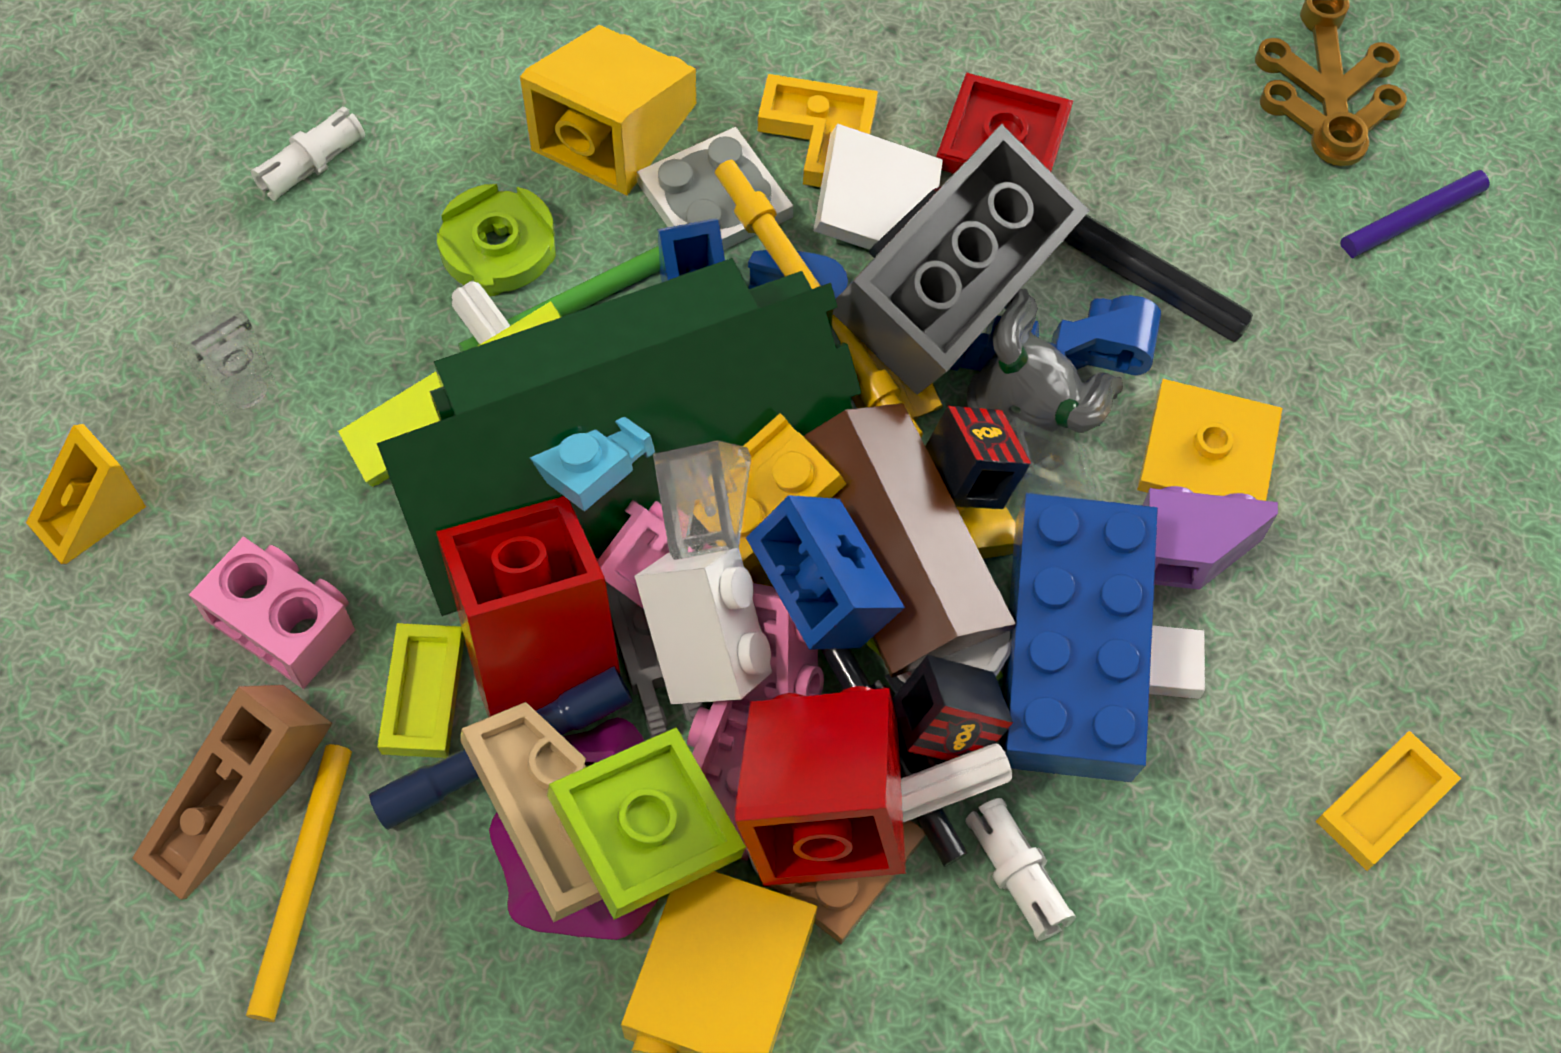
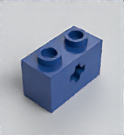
[746,495,905,650]

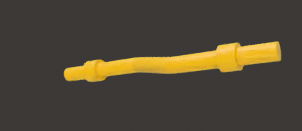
[715,160,923,438]

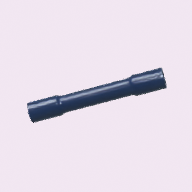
[369,666,633,830]

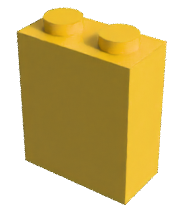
[621,871,817,1053]

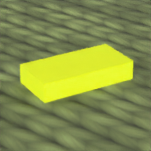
[377,623,465,758]

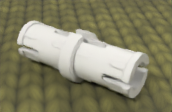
[251,106,365,201]
[965,798,1076,941]

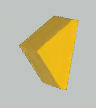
[26,424,146,564]

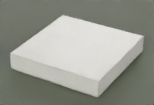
[813,123,943,250]

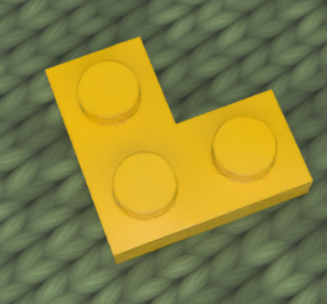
[757,74,878,187]

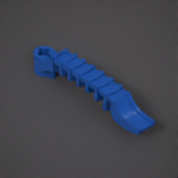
[748,250,1161,376]

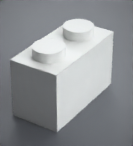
[634,544,772,704]

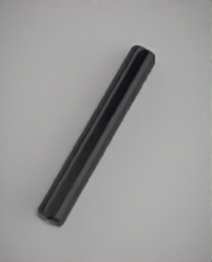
[1063,214,1253,342]

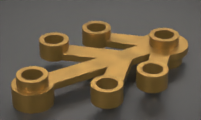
[1255,0,1407,166]

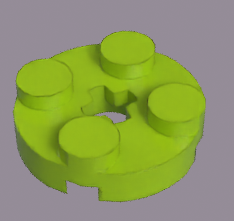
[437,184,556,296]

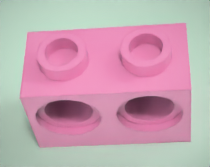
[189,536,355,690]

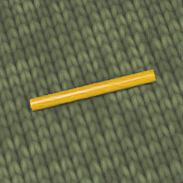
[246,744,352,1022]

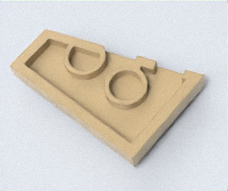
[460,702,602,922]

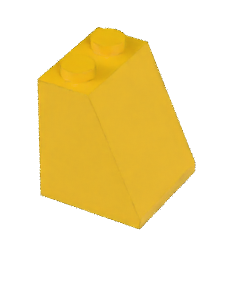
[520,25,697,196]

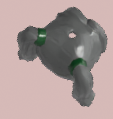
[966,289,1123,449]

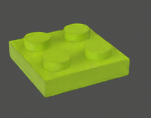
[547,727,746,920]

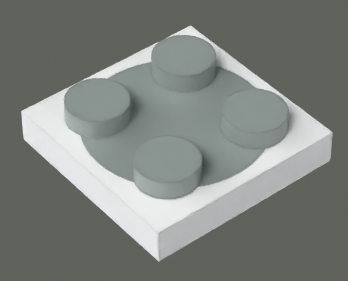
[637,127,793,250]

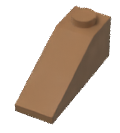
[132,685,332,900]

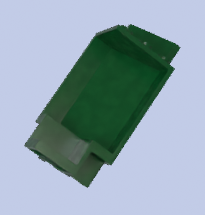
[377,258,861,617]

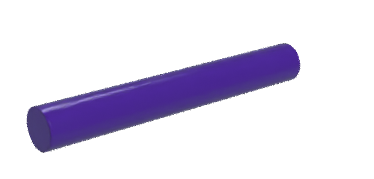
[1340,170,1490,258]

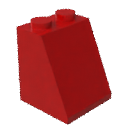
[436,496,620,717]
[735,686,906,886]

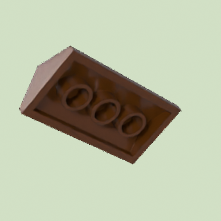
[803,403,1016,678]

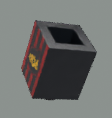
[925,406,1031,509]
[892,655,1013,761]

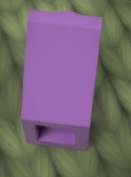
[1142,486,1278,590]

